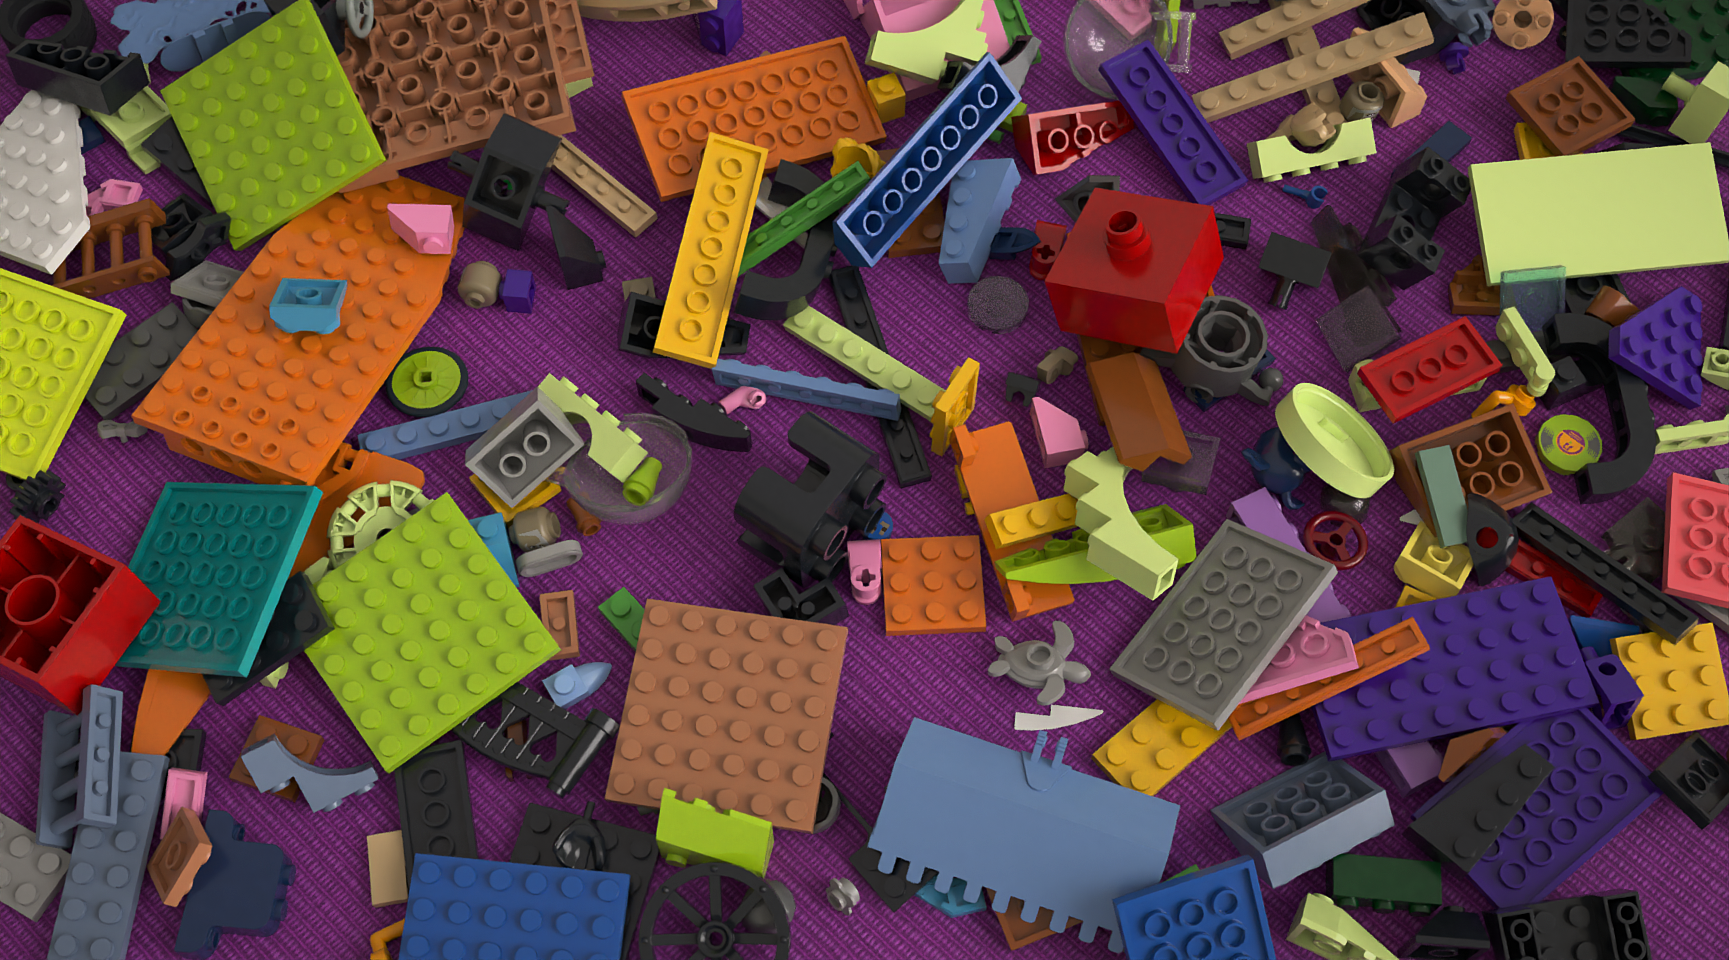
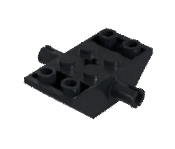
[447,113,570,251]

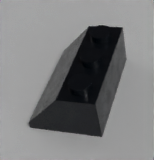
[1356,0,1460,65]

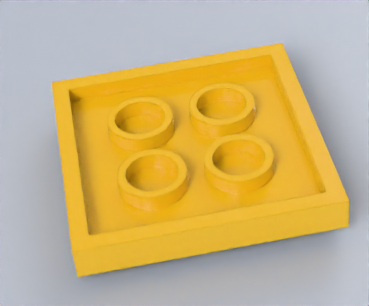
[1610,622,1729,740]

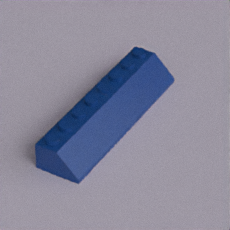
[833,52,1022,268]

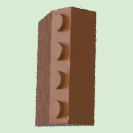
[1389,403,1552,537]

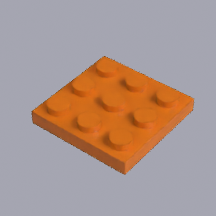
[881,535,986,636]

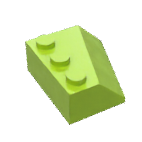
[656,788,774,882]

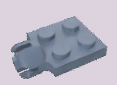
[1434,0,1496,47]

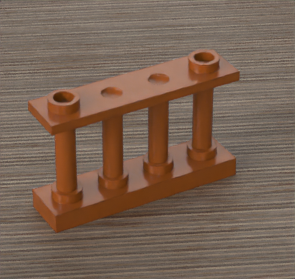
[51,198,170,299]

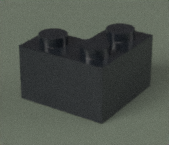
[753,568,849,625]

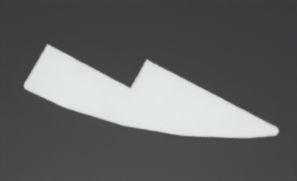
[1014,705,1103,731]

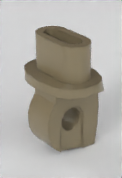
[1037,346,1078,384]

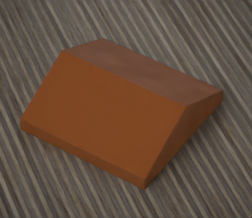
[1438,728,1507,782]

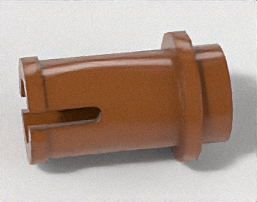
[566,493,601,536]

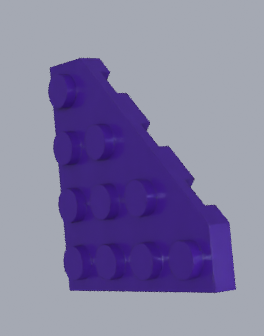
[1609,286,1703,410]

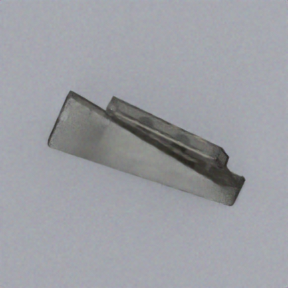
[1311,205,1402,348]

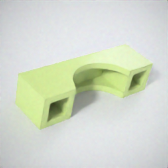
[1247,117,1377,183]
[538,373,648,483]

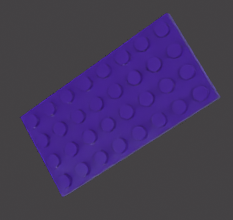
[1311,577,1599,762]

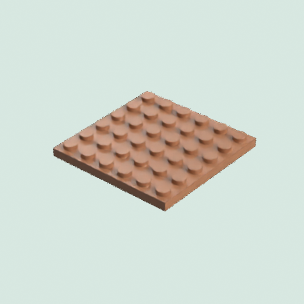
[605,599,848,834]

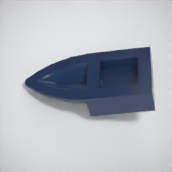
[989,227,1041,260]

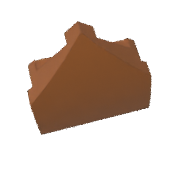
[1448,254,1516,316]

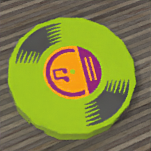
[1535,414,1602,476]

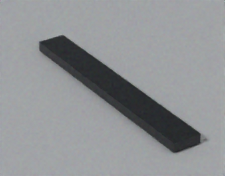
[829,265,932,489]

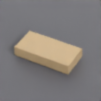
[367,830,409,908]

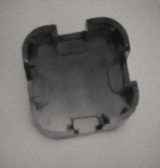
[734,411,887,588]

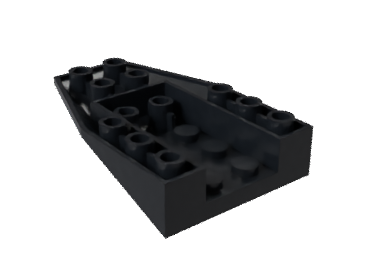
[1481,889,1652,960]

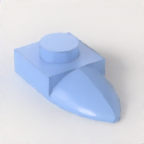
[542,662,612,709]

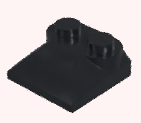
[137,193,213,259]

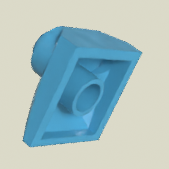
[269,278,348,334]

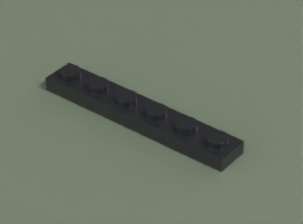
[1513,502,1699,646]

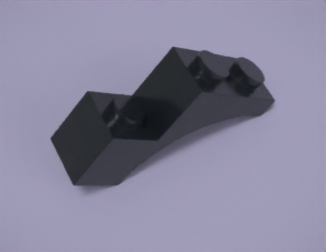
[937,35,1041,95]

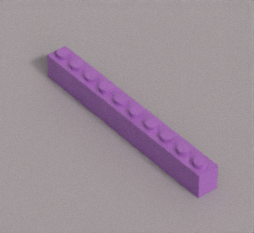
[1226,487,1444,798]

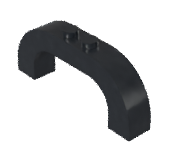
[733,159,839,321]
[1542,313,1656,504]

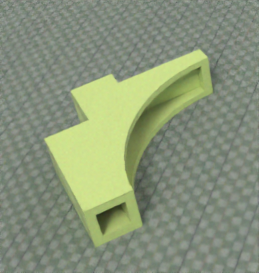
[865,0,988,85]

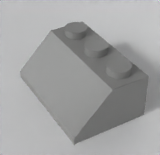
[465,386,584,508]

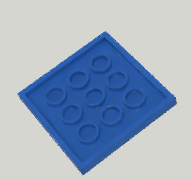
[1112,854,1276,960]

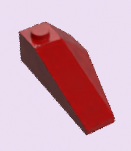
[1011,100,1134,175]

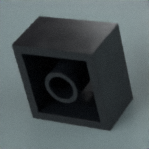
[1258,232,1332,310]

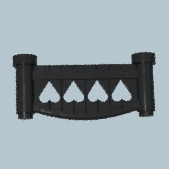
[451,682,620,799]

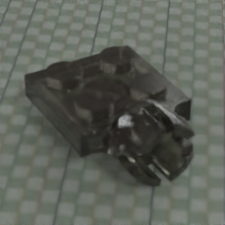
[1601,497,1665,584]

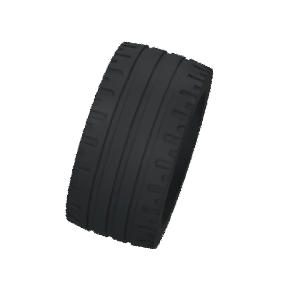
[0,0,97,52]

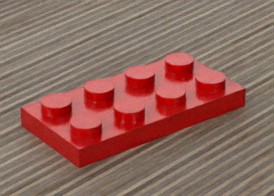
[1357,316,1503,424]

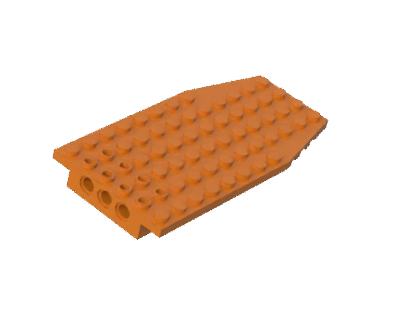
[131,175,466,486]

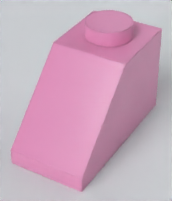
[387,204,454,254]
[1030,397,1088,468]

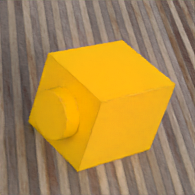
[867,72,906,123]

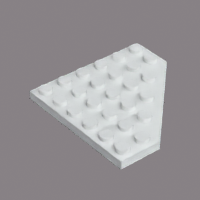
[0,90,90,275]

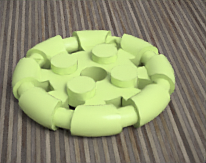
[326,480,434,569]

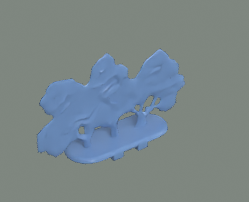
[110,0,270,72]

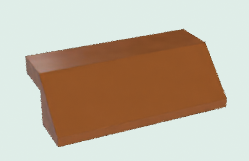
[1085,352,1192,472]

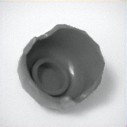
[741,879,796,933]

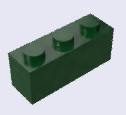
[1326,853,1442,917]

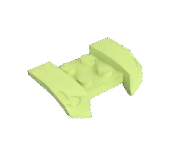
[77,63,172,175]

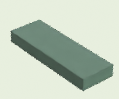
[1415,445,1468,548]

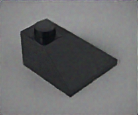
[546,205,607,290]
[1397,906,1490,960]

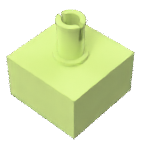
[1661,61,1729,144]

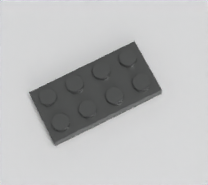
[85,302,198,420]

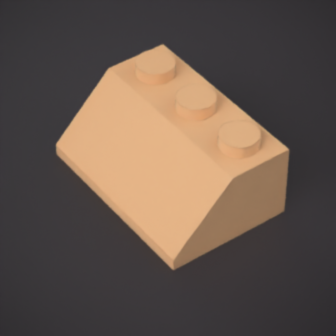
[1347,27,1427,128]

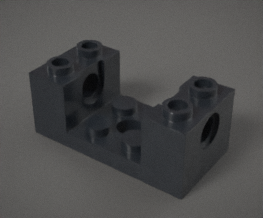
[1357,147,1471,291]

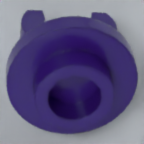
[1439,42,1469,75]

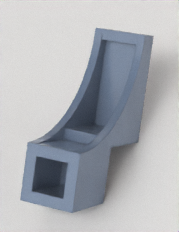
[241,733,379,813]

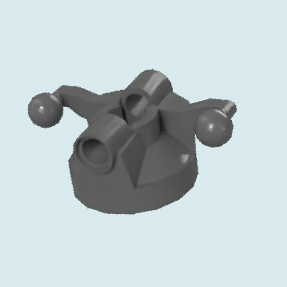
[1140,295,1283,406]

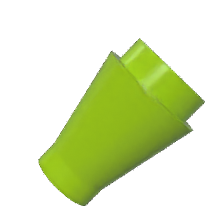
[622,457,662,506]

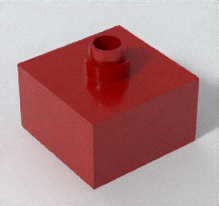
[1044,188,1224,354]
[0,515,161,716]

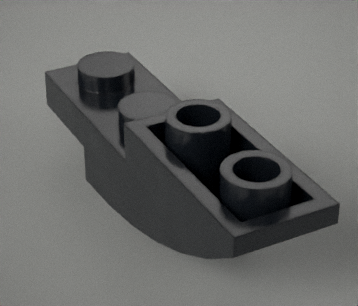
[636,373,752,452]

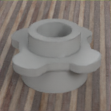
[826,878,860,916]

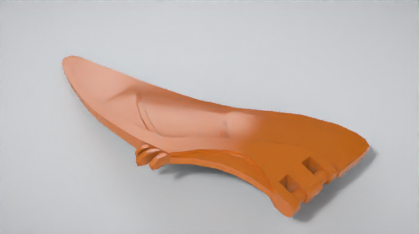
[131,442,425,756]

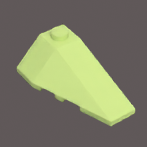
[1286,893,1399,960]

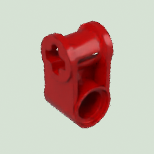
[1029,220,1067,281]

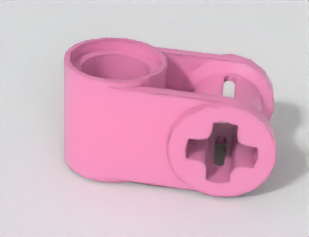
[847,539,882,605]

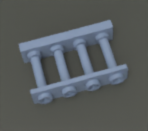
[35,684,123,849]

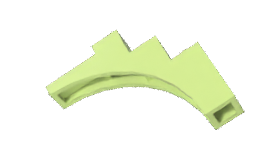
[1064,447,1179,601]

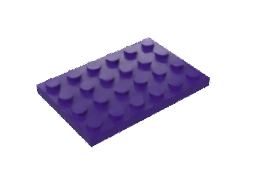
[1410,707,1663,909]

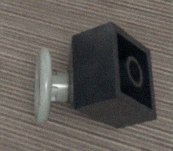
[264,0,374,56]

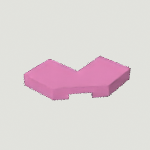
[86,179,143,216]

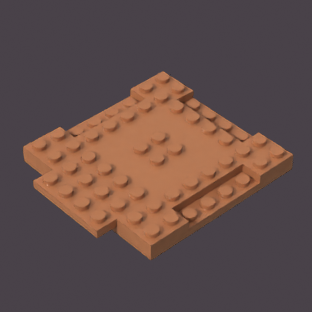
[337,0,595,194]

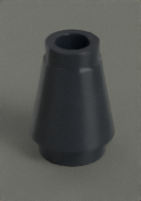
[1276,713,1311,766]

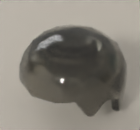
[1320,483,1370,527]

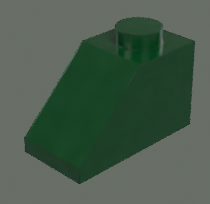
[1608,76,1679,127]

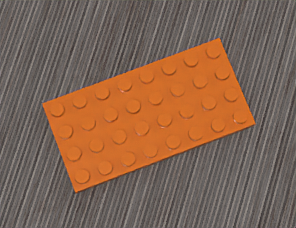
[621,36,887,202]

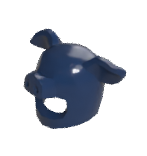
[1241,427,1312,510]

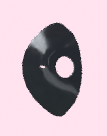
[1466,493,1519,586]

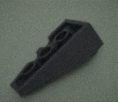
[617,292,751,359]

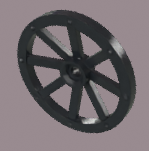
[639,862,791,960]

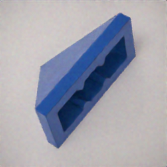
[1568,615,1639,657]

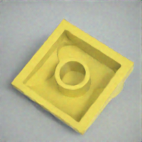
[1394,520,1474,599]

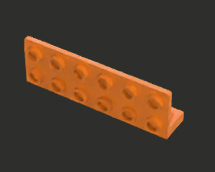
[949,422,1075,622]

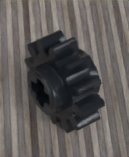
[9,470,66,523]

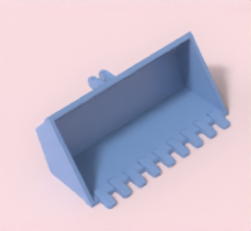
[867,717,1180,953]

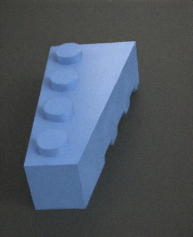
[938,158,1021,284]

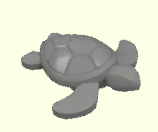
[988,621,1091,706]

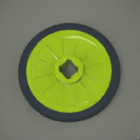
[385,347,468,417]

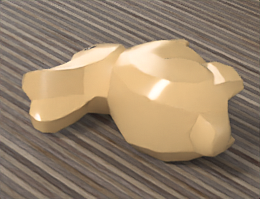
[1266,101,1336,147]

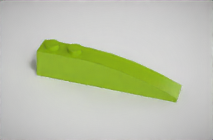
[994,504,1197,584]

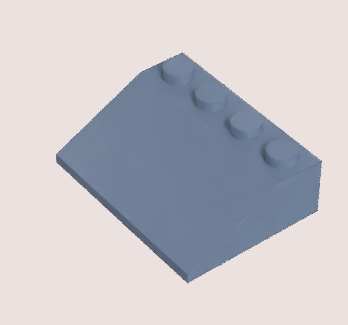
[1210,752,1395,889]

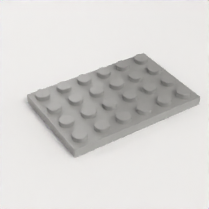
[1109,519,1338,731]

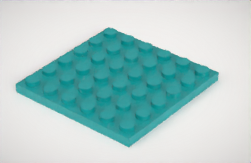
[115,482,323,677]

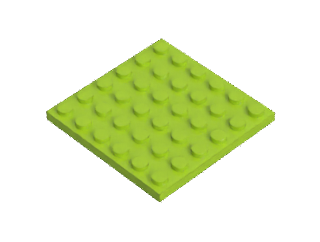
[160,0,387,251]
[304,492,561,773]

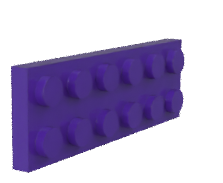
[1098,39,1248,205]

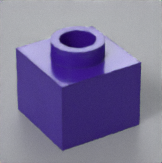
[499,269,536,314]

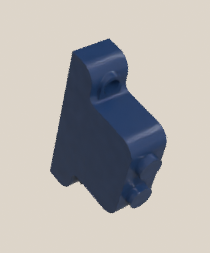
[174,809,296,960]

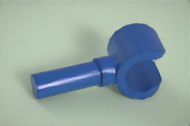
[1283,184,1327,209]

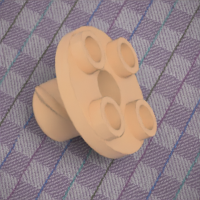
[1492,0,1554,50]

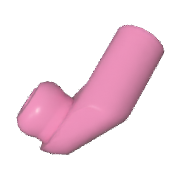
[718,386,766,415]

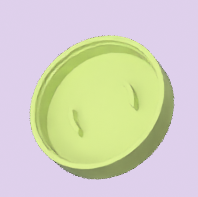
[1275,383,1394,498]

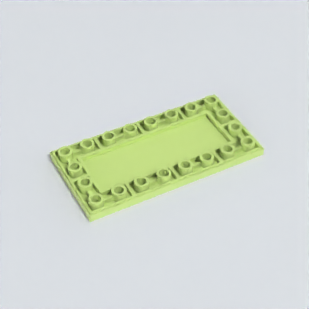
[1467,142,1729,286]

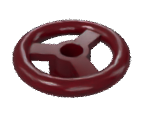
[1303,511,1368,571]

